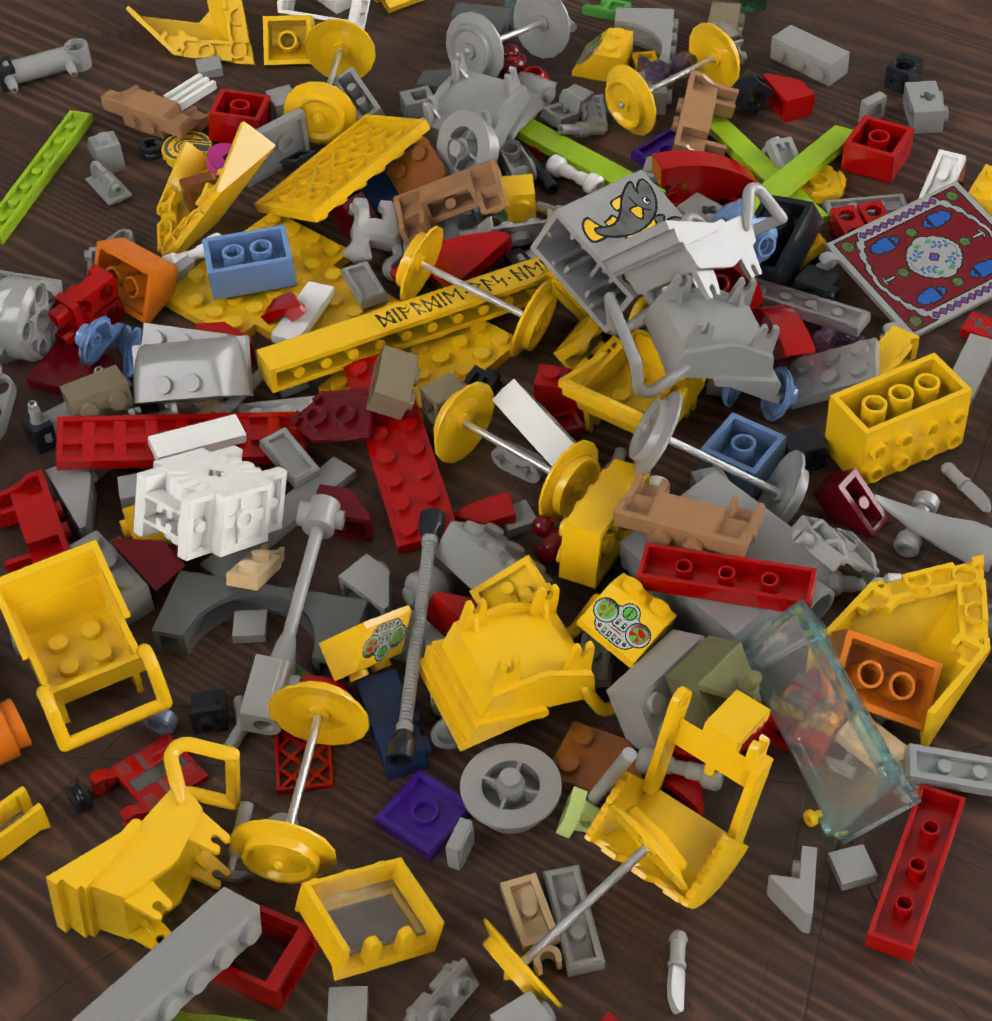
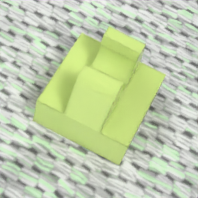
[556,786,600,838]

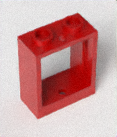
[212,901,320,1011]

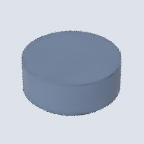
[143,709,179,734]

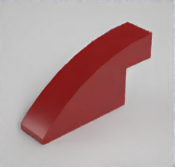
[651,150,759,202]
[390,232,513,289]
[751,304,815,363]

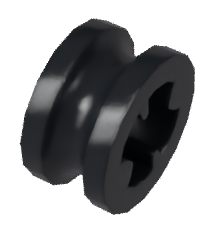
[139,137,162,161]
[63,778,94,815]

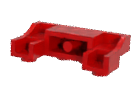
[0,469,73,574]

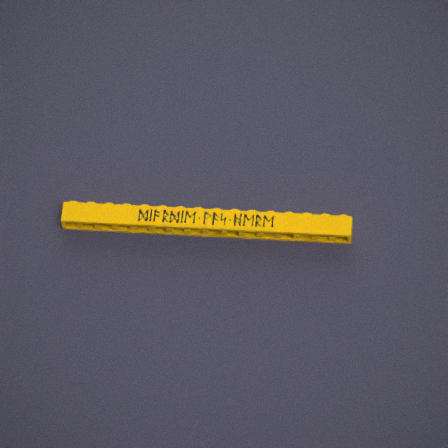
[256,257,553,393]

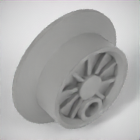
[436,110,499,175]
[460,743,562,834]

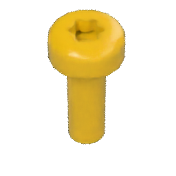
[803,804,836,827]

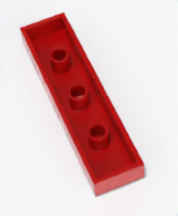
[637,542,817,616]
[865,783,966,963]

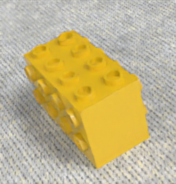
[825,352,973,484]

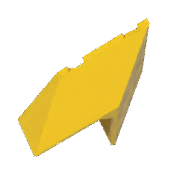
[126,0,255,66]
[156,122,276,258]
[809,554,991,746]

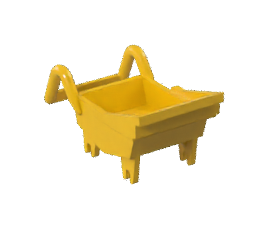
[558,295,706,434]
[0,539,173,752]
[419,584,615,752]
[46,737,241,950]

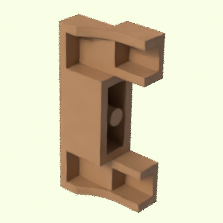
[671,70,739,156]
[393,158,509,245]
[613,472,765,557]

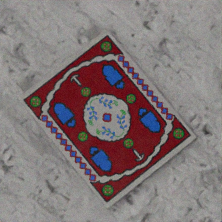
[816,181,992,339]

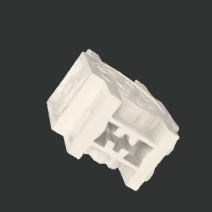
[134,445,287,561]

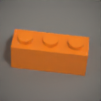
[95,237,178,323]
[822,629,943,731]

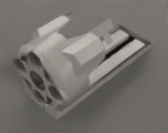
[0,270,64,363]

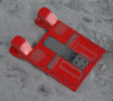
[89,733,209,828]

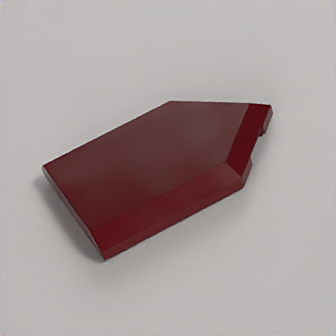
[288,388,378,443]

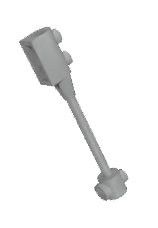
[239,494,346,735]

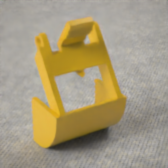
[584,686,774,909]

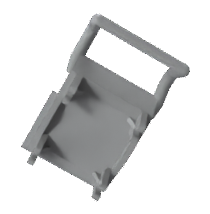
[396,52,545,162]
[597,182,788,307]
[604,273,781,404]

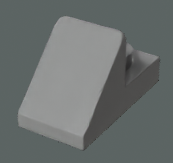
[767,846,817,933]

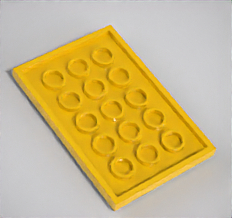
[254,114,431,223]

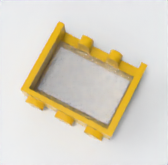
[294,857,445,981]

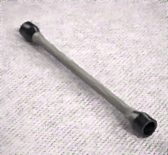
[386,508,446,769]

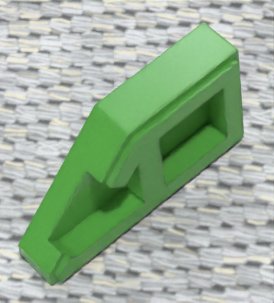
[582,0,631,21]

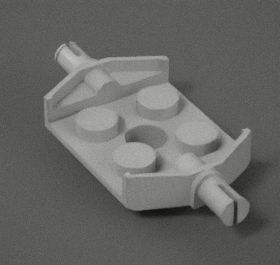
[458,208,555,247]
[791,515,879,585]

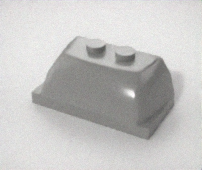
[132,335,254,405]

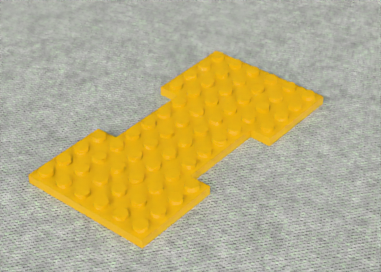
[165,213,513,419]

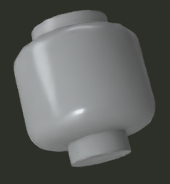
[402,566,453,608]

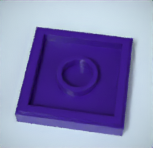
[374,769,472,862]

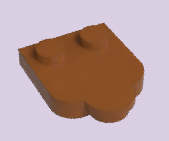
[385,137,450,194]
[553,721,643,801]

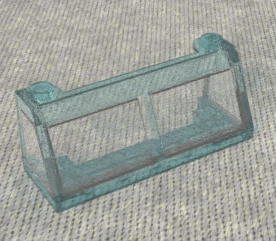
[745,599,922,844]

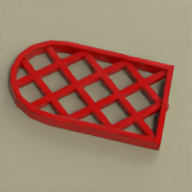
[274,729,334,795]

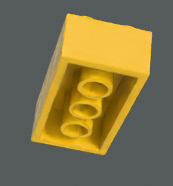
[556,459,651,589]

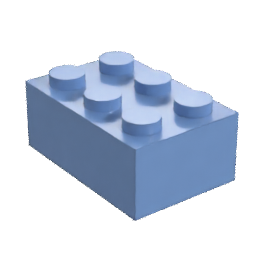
[202,224,297,300]

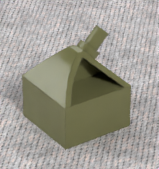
[665,635,763,730]

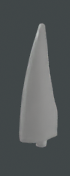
[873,494,992,573]

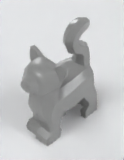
[343,198,404,282]

